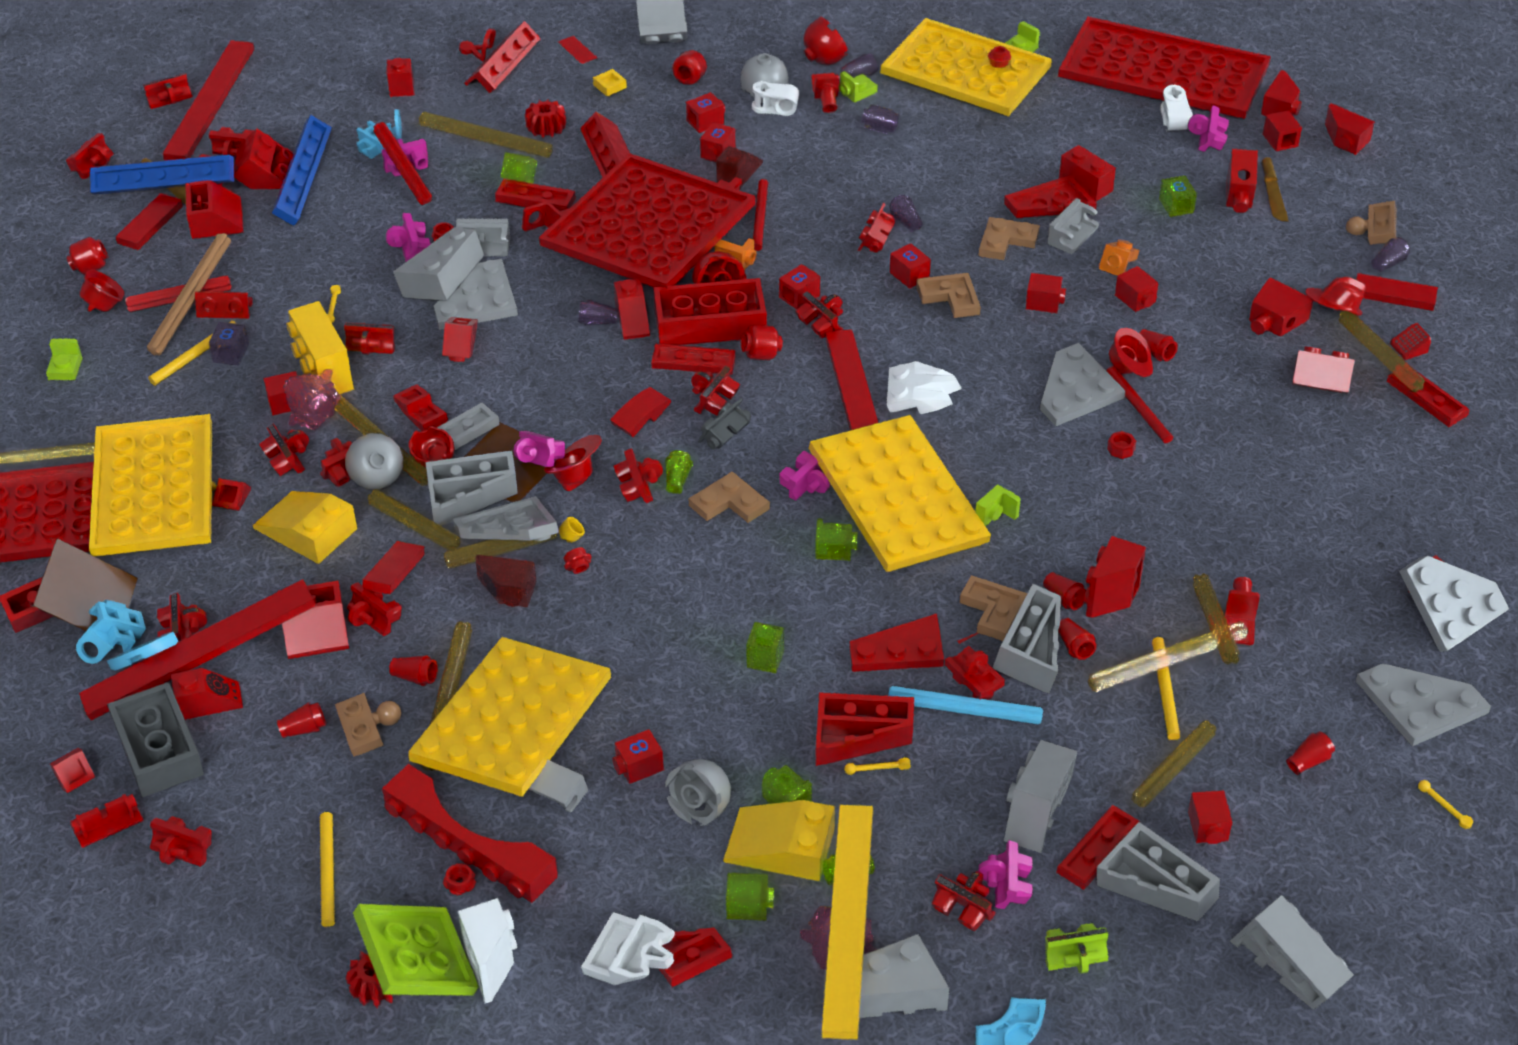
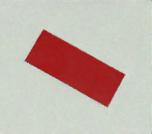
[558,36,598,64]

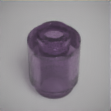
[861,104,899,134]

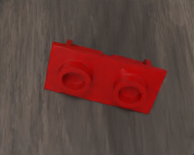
[858,203,895,253]
[194,291,253,319]
[70,794,144,848]

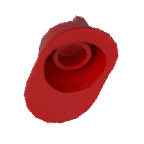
[79,270,124,312]
[1305,277,1366,315]
[1108,327,1153,377]
[544,435,602,491]

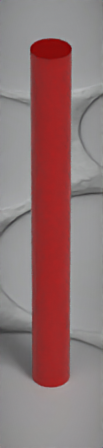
[753,179,768,251]
[1107,366,1173,444]

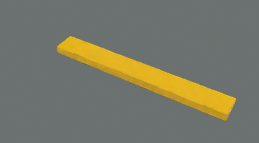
[822,805,873,1040]

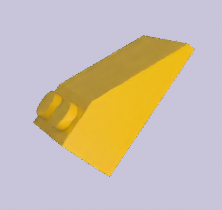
[253,491,357,564]
[724,800,835,881]

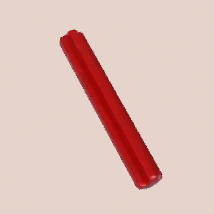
[373,122,432,205]
[125,275,231,312]

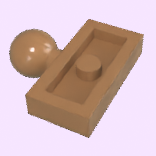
[1346,201,1397,245]
[335,693,401,757]

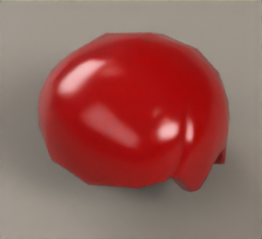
[408,426,455,468]

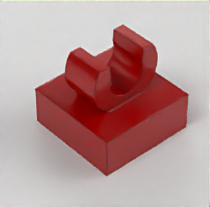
[50,748,96,793]

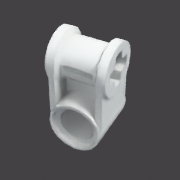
[752,81,799,116]
[1160,85,1193,132]

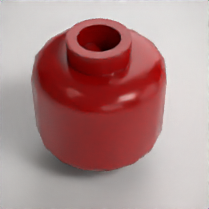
[672,50,707,85]
[66,237,109,275]
[741,324,783,360]

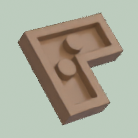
[979,217,1040,260]
[916,273,981,318]
[688,472,770,523]
[960,575,1027,641]

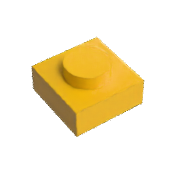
[593,69,627,96]

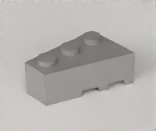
[393,227,484,301]
[426,451,518,528]
[993,584,1061,693]
[1004,740,1078,853]
[1097,822,1220,921]
[1230,895,1354,1010]
[824,934,949,1018]

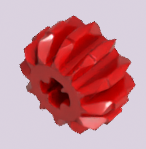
[525,99,566,138]
[346,951,393,1008]

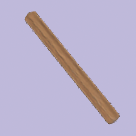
[147,233,231,356]

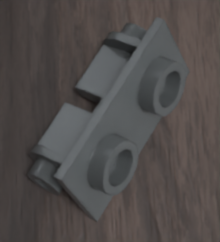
[698,398,751,449]

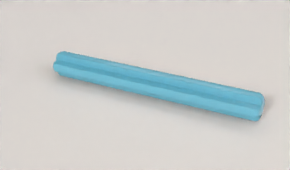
[888,686,1043,724]

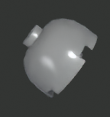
[740,53,788,97]
[345,433,403,490]
[665,759,731,826]

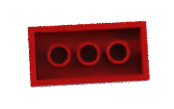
[653,278,767,345]

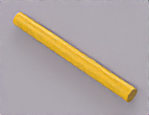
[148,320,238,386]
[1152,637,1180,740]
[320,812,335,927]

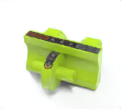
[1045,923,1108,973]

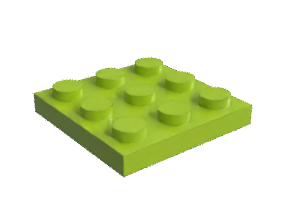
[353,904,479,996]

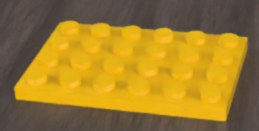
[880,18,1052,116]
[89,414,212,556]
[809,415,991,572]
[408,637,611,797]

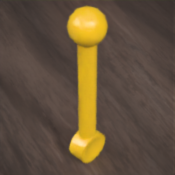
[327,285,341,323]
[844,758,911,775]
[1418,780,1473,829]

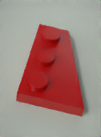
[1004,175,1097,218]
[849,613,944,672]

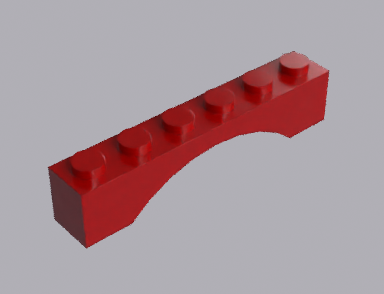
[382,764,558,903]

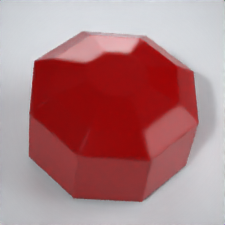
[1107,431,1137,459]

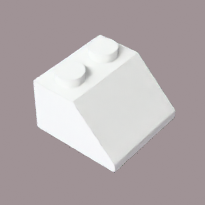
[458,898,517,1003]

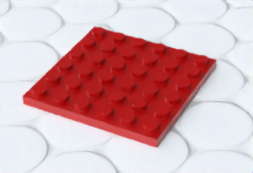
[539,153,756,288]

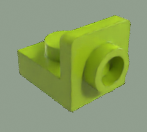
[1005,21,1040,52]
[839,71,877,103]
[46,339,82,380]
[975,484,1021,526]

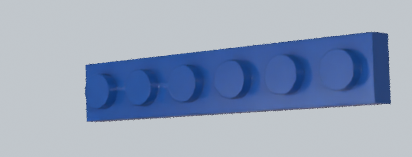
[272,115,332,226]
[90,155,234,194]

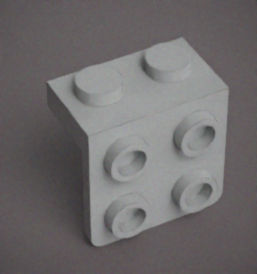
[636,0,687,45]

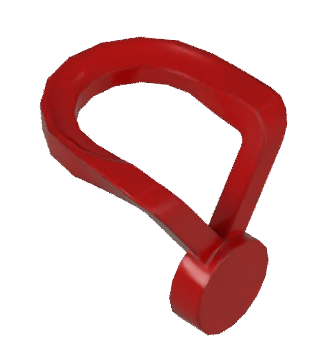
[459,28,496,61]

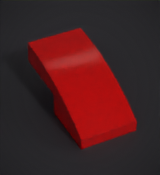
[393,384,448,431]
[610,387,671,437]

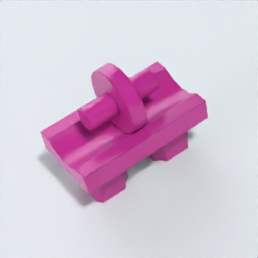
[1188,105,1229,152]
[381,138,428,176]
[385,213,431,262]
[514,431,565,467]
[780,451,830,501]
[978,840,1032,909]

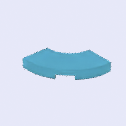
[107,632,178,671]
[975,998,1046,1045]

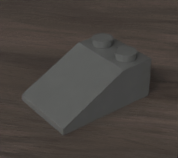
[107,682,204,798]

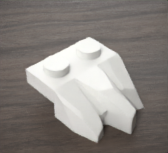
[887,362,962,414]
[581,912,675,985]

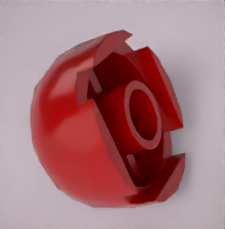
[803,17,848,66]
[692,251,747,284]

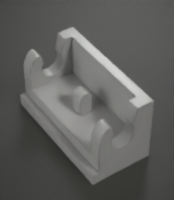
[1048,198,1099,254]
[456,219,510,256]
[528,760,588,813]

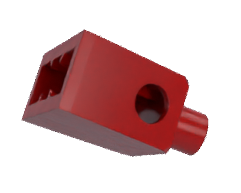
[1226,149,1258,213]
[1249,277,1313,336]

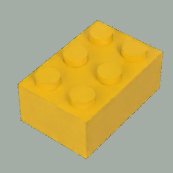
[286,301,354,400]

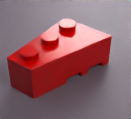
[816,692,914,766]

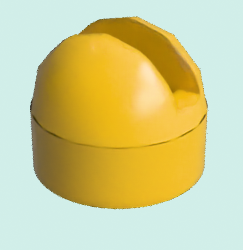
[559,517,585,543]

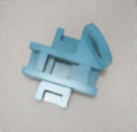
[356,109,402,159]
[76,600,146,664]

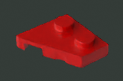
[658,927,732,987]

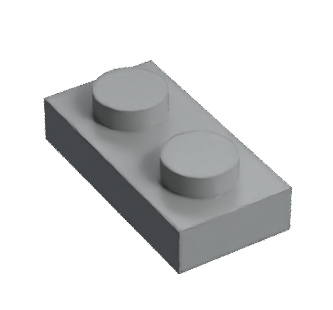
[437,403,500,450]

